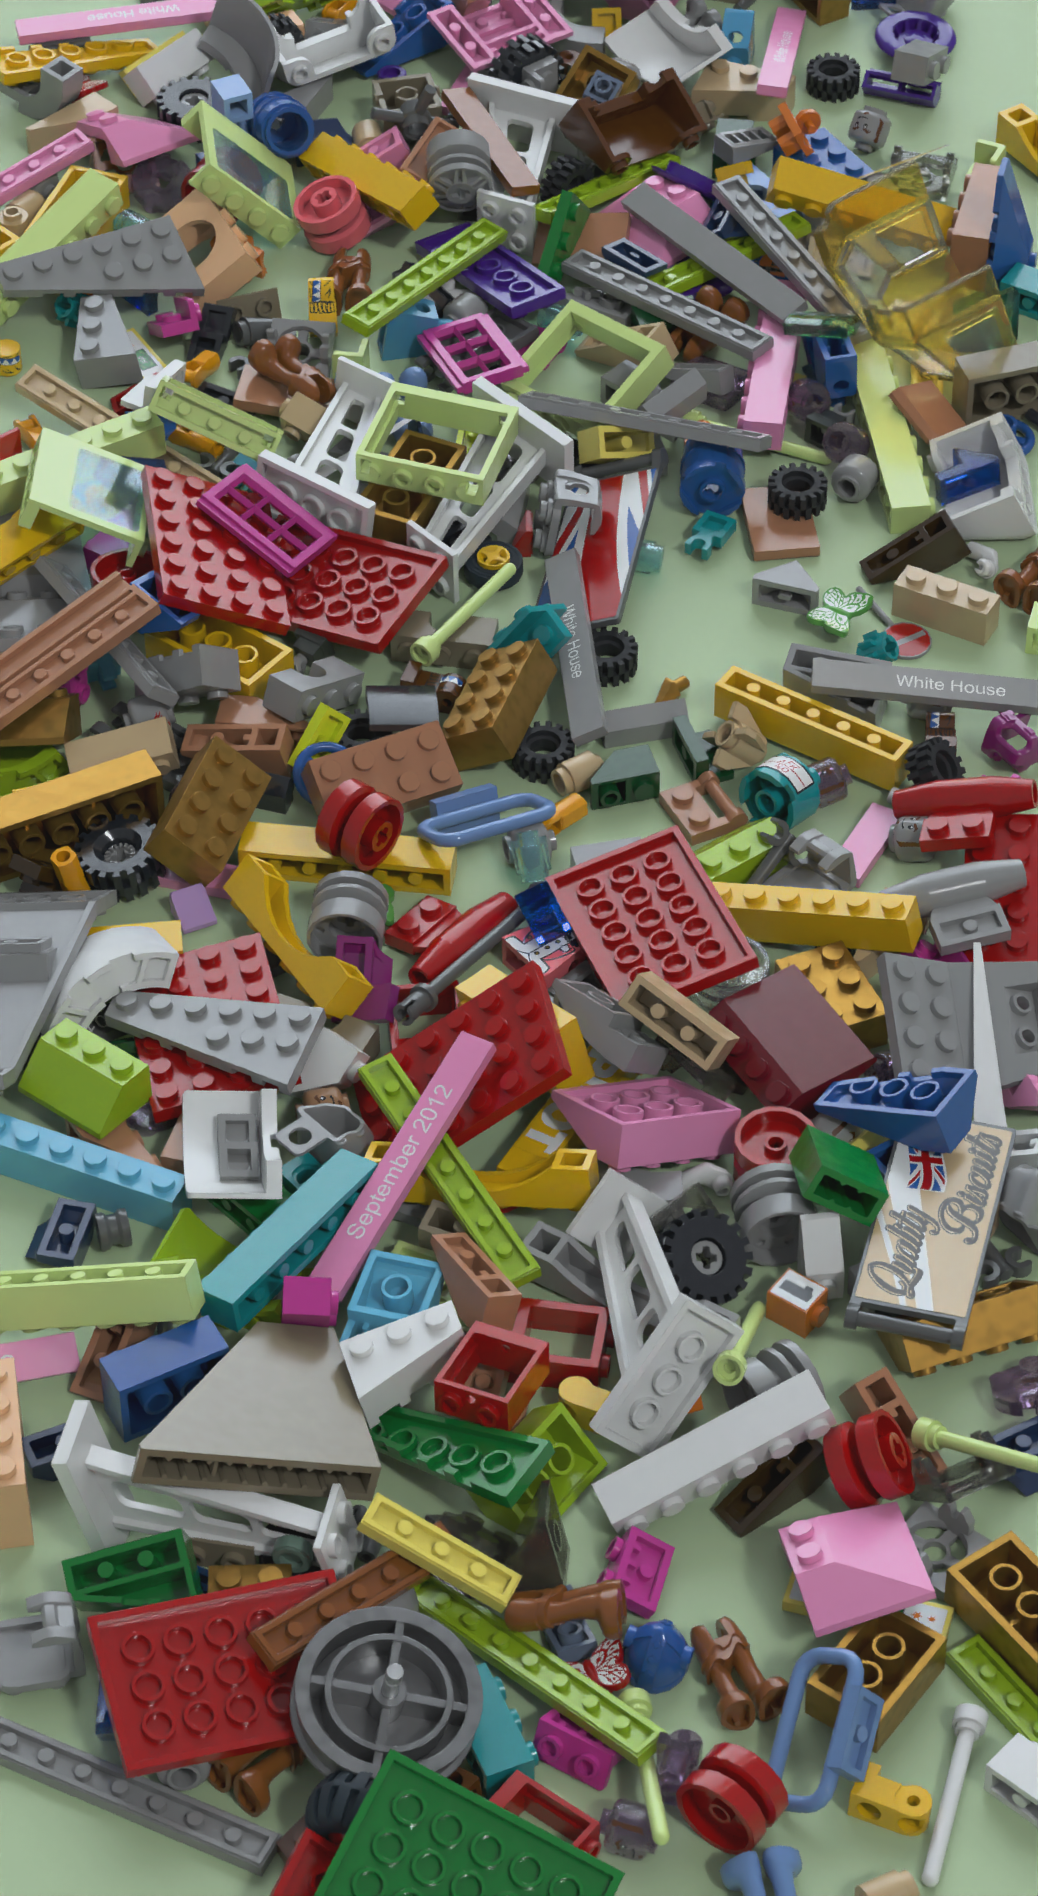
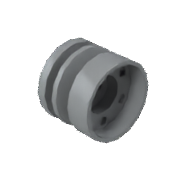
[426,129,493,212]
[307,870,389,957]
[729,1163,818,1267]
[721,1339,826,1410]

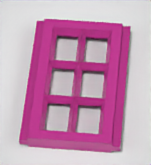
[417,313,529,395]
[196,463,338,578]

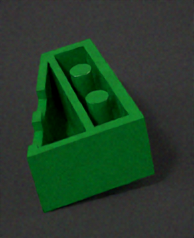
[61,1528,204,1612]

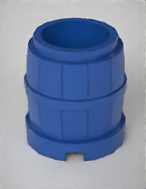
[246,91,315,158]
[680,439,745,516]

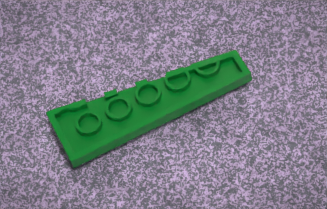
[361,1406,555,1509]

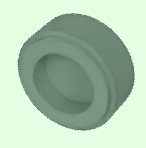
[271,1535,315,1573]

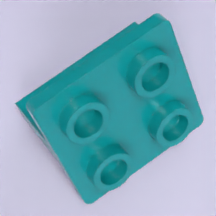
[486,603,573,658]

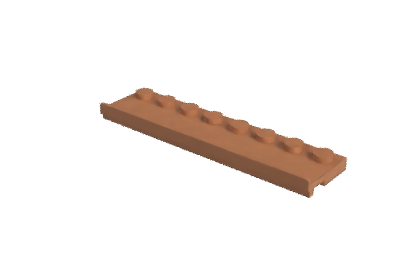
[0,571,161,730]

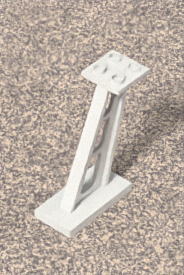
[467,72,578,257]
[256,356,395,537]
[406,376,574,604]
[565,1168,745,1457]
[51,1400,364,1581]

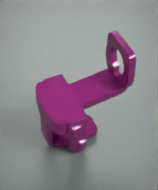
[981,710,1038,773]

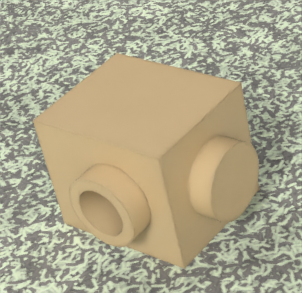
[278,391,327,443]

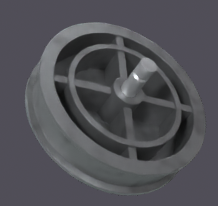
[290,1606,483,1780]

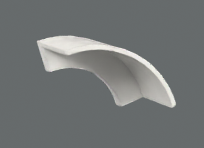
[604,0,733,84]
[40,926,179,1035]
[182,1089,282,1199]

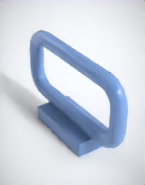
[417,783,556,847]
[768,1647,884,1813]

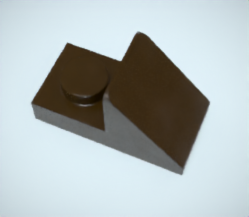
[8,854,62,892]

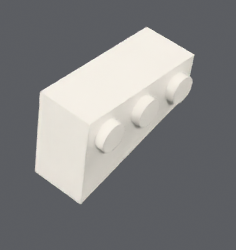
[339,1300,465,1429]

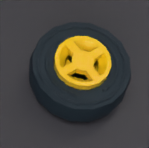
[464,541,523,591]

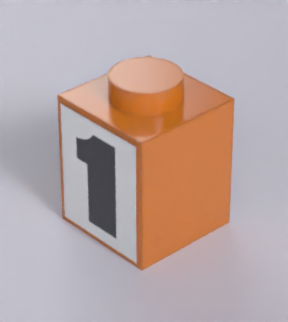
[766,1268,830,1339]

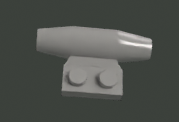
[879,859,1027,956]

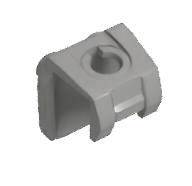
[533,469,602,556]
[763,828,857,891]
[0,1591,86,1695]

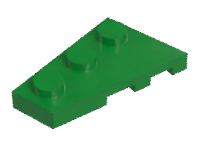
[538,190,591,283]

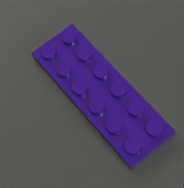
[415,222,566,319]

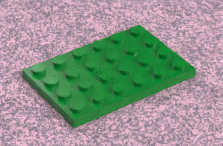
[314,1748,625,1896]

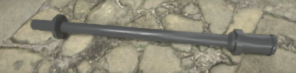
[393,881,556,1026]

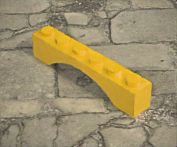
[996,103,1038,177]
[223,854,373,1020]
[364,1141,600,1211]

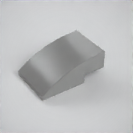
[552,978,670,1075]

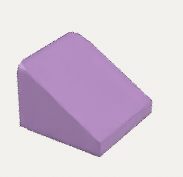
[169,883,217,934]

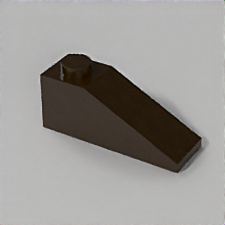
[859,508,972,585]
[714,1439,830,1538]

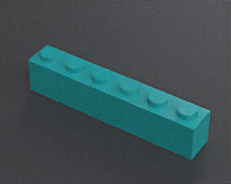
[200,1148,378,1333]

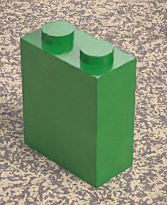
[789,1125,889,1227]

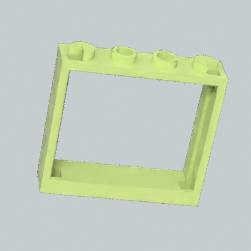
[500,299,674,439]
[147,375,284,461]
[356,382,519,506]

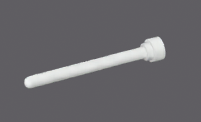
[922,1703,989,1887]

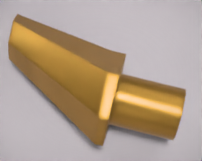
[655,675,690,703]

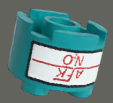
[738,752,821,830]

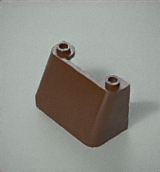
[558,67,708,176]

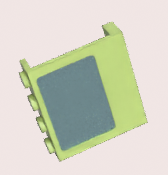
[181,100,302,249]
[18,427,149,568]

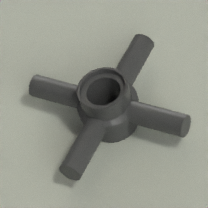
[371,85,460,146]

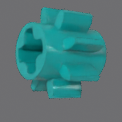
[54,293,90,328]
[856,630,899,662]

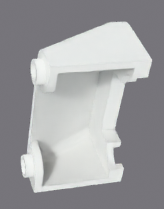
[274,0,396,86]
[927,412,1038,540]

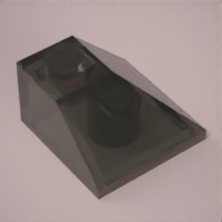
[502,1479,570,1592]

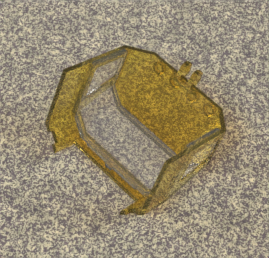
[813,159,1017,381]

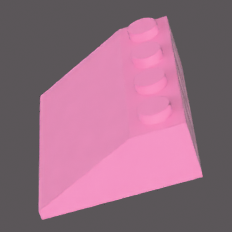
[551,1076,741,1172]

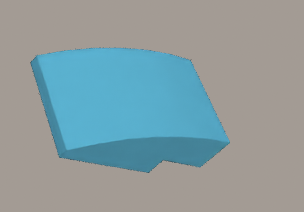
[339,1249,444,1342]

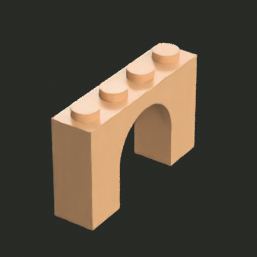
[162,189,262,314]
[0,1357,34,1549]

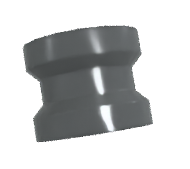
[94,1208,132,1252]

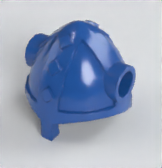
[622,1619,695,1694]

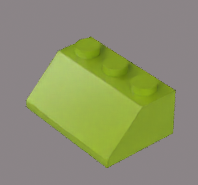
[693,816,788,884]
[18,1018,152,1140]
[466,1402,608,1544]

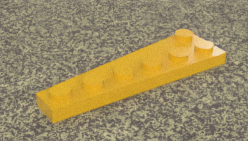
[0,38,158,86]

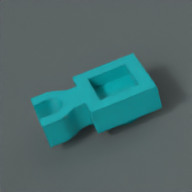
[685,510,737,561]

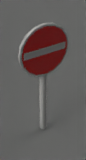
[856,586,932,660]

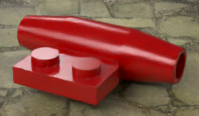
[892,776,1038,852]
[384,892,519,984]

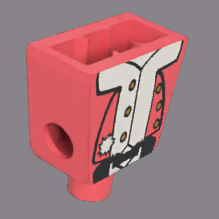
[502,918,585,989]

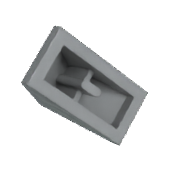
[752,560,819,616]

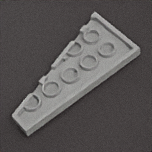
[0,215,205,297]
[104,991,327,1096]

